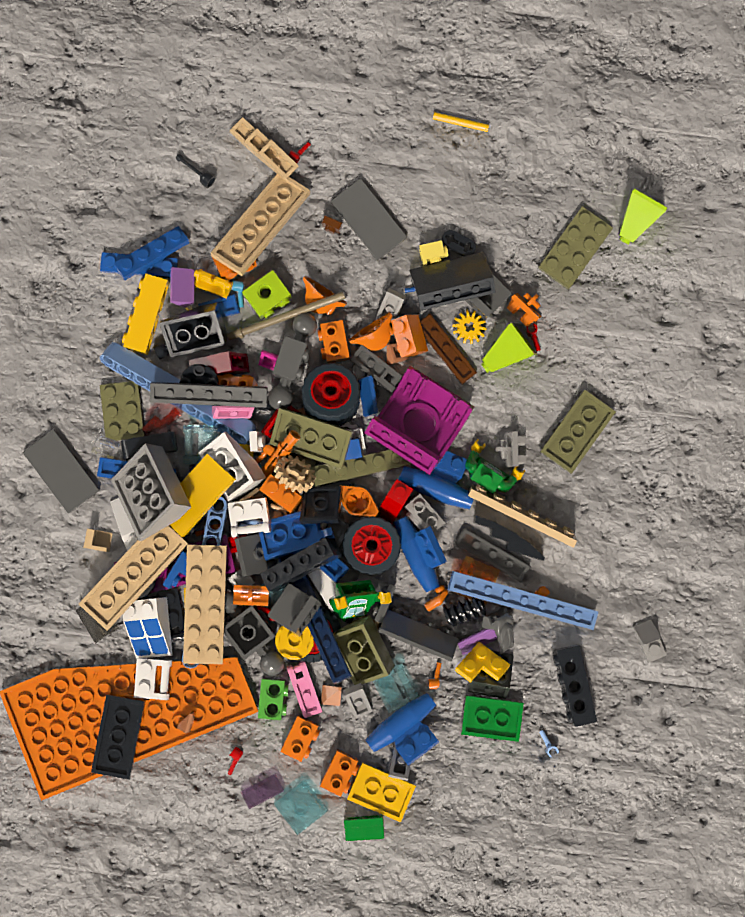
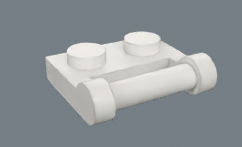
[228,497,271,538]
[134,658,172,700]

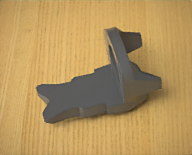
[481,605,514,655]

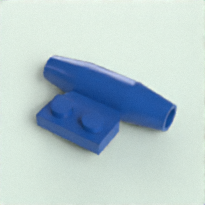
[399,451,474,510]
[394,516,447,592]
[365,693,439,766]

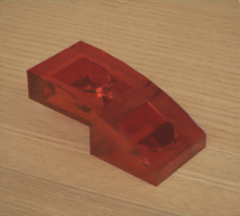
[142,407,182,433]

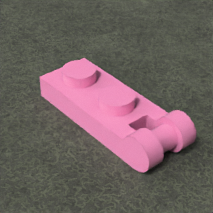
[286,661,323,718]

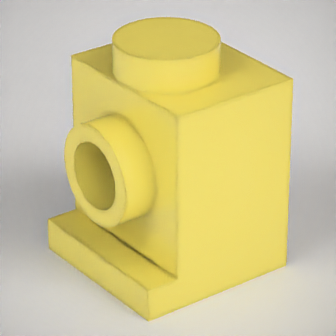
[419,241,448,266]

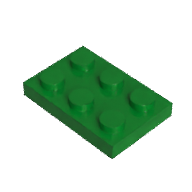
[461,695,524,742]

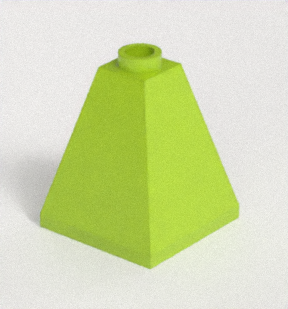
[619,189,667,245]
[481,323,537,373]

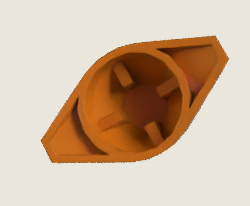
[303,276,347,315]
[348,312,393,350]
[341,486,379,517]

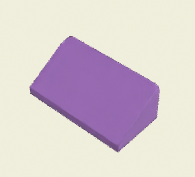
[170,267,195,308]
[458,628,497,655]

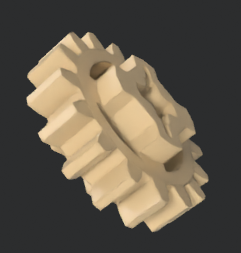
[274,455,316,493]

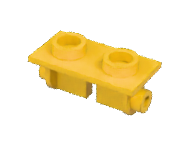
[194,269,233,299]

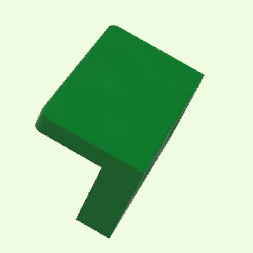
[344,815,384,841]

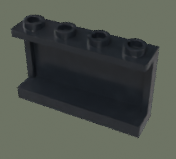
[409,252,496,311]

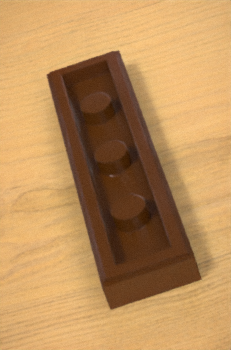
[420,314,477,385]

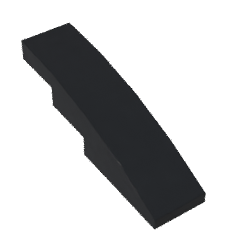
[473,515,545,561]

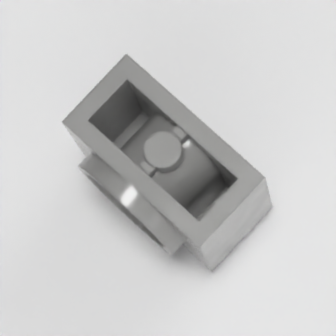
[405,494,445,533]

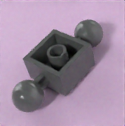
[268,313,317,410]
[224,589,284,676]

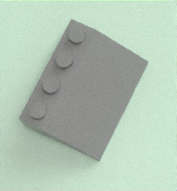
[111,443,191,541]

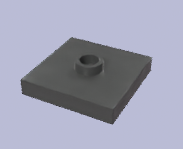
[235,534,276,577]

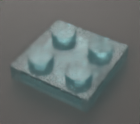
[274,779,328,835]

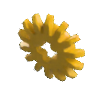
[452,310,487,344]

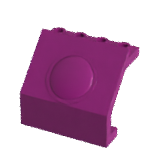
[365,366,475,475]

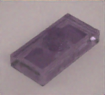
[240,773,284,809]

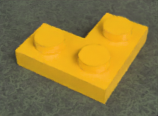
[455,642,510,683]

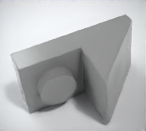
[375,288,406,327]
[633,619,667,663]
[343,683,373,719]
[388,743,411,781]

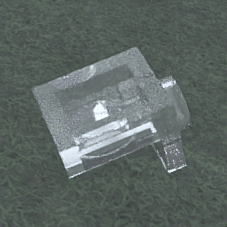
[90,427,120,459]

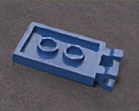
[257,511,335,561]

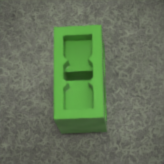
[258,678,289,720]

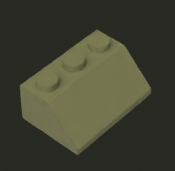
[333,615,395,685]

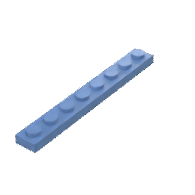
[447,571,598,630]

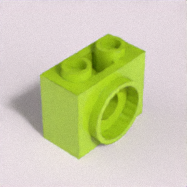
[242,270,292,319]

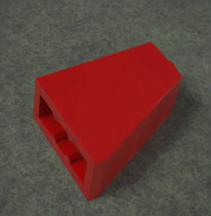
[377,479,413,524]

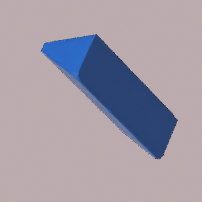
[358,376,378,417]

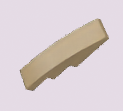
[230,117,299,180]

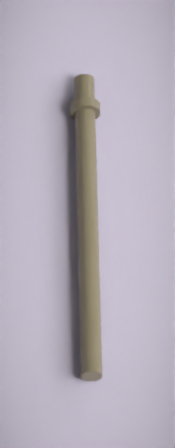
[227,291,346,340]

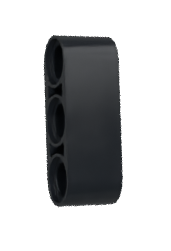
[120,432,178,460]

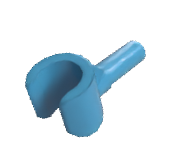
[232,281,244,308]

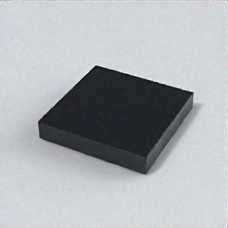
[300,486,343,524]

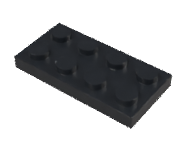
[91,694,146,780]

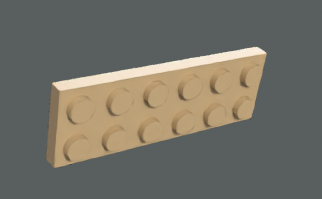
[211,174,310,276]
[468,484,577,548]
[79,525,188,631]
[183,545,227,664]

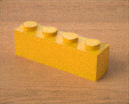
[122,274,170,355]

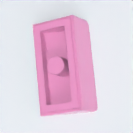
[212,406,254,419]

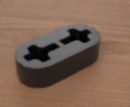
[442,230,476,257]

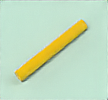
[433,112,489,132]

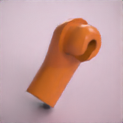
[424,585,448,611]

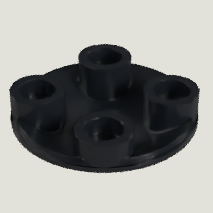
[179,364,219,385]

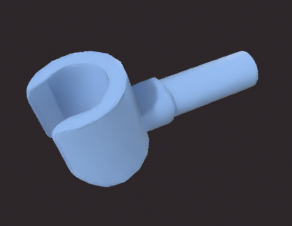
[539,730,559,757]

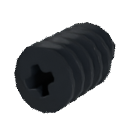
[443,597,486,627]

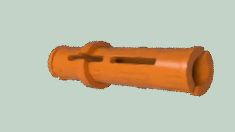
[261,430,301,479]

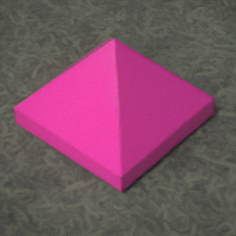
[258,350,278,370]

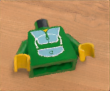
[465,439,525,494]
[329,580,392,623]

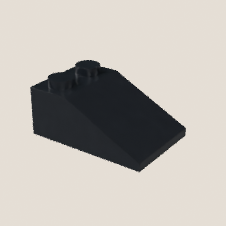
[159,302,228,358]

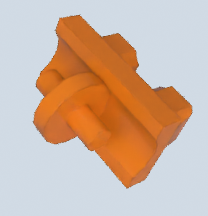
[507,292,541,327]
[233,585,269,606]

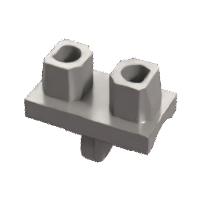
[495,431,526,467]

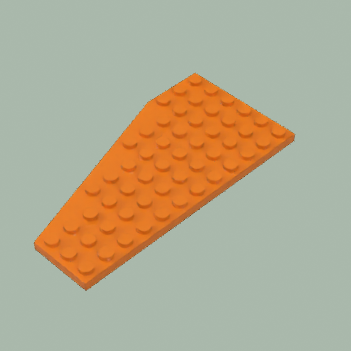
[0,657,258,801]

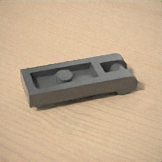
[350,345,403,393]

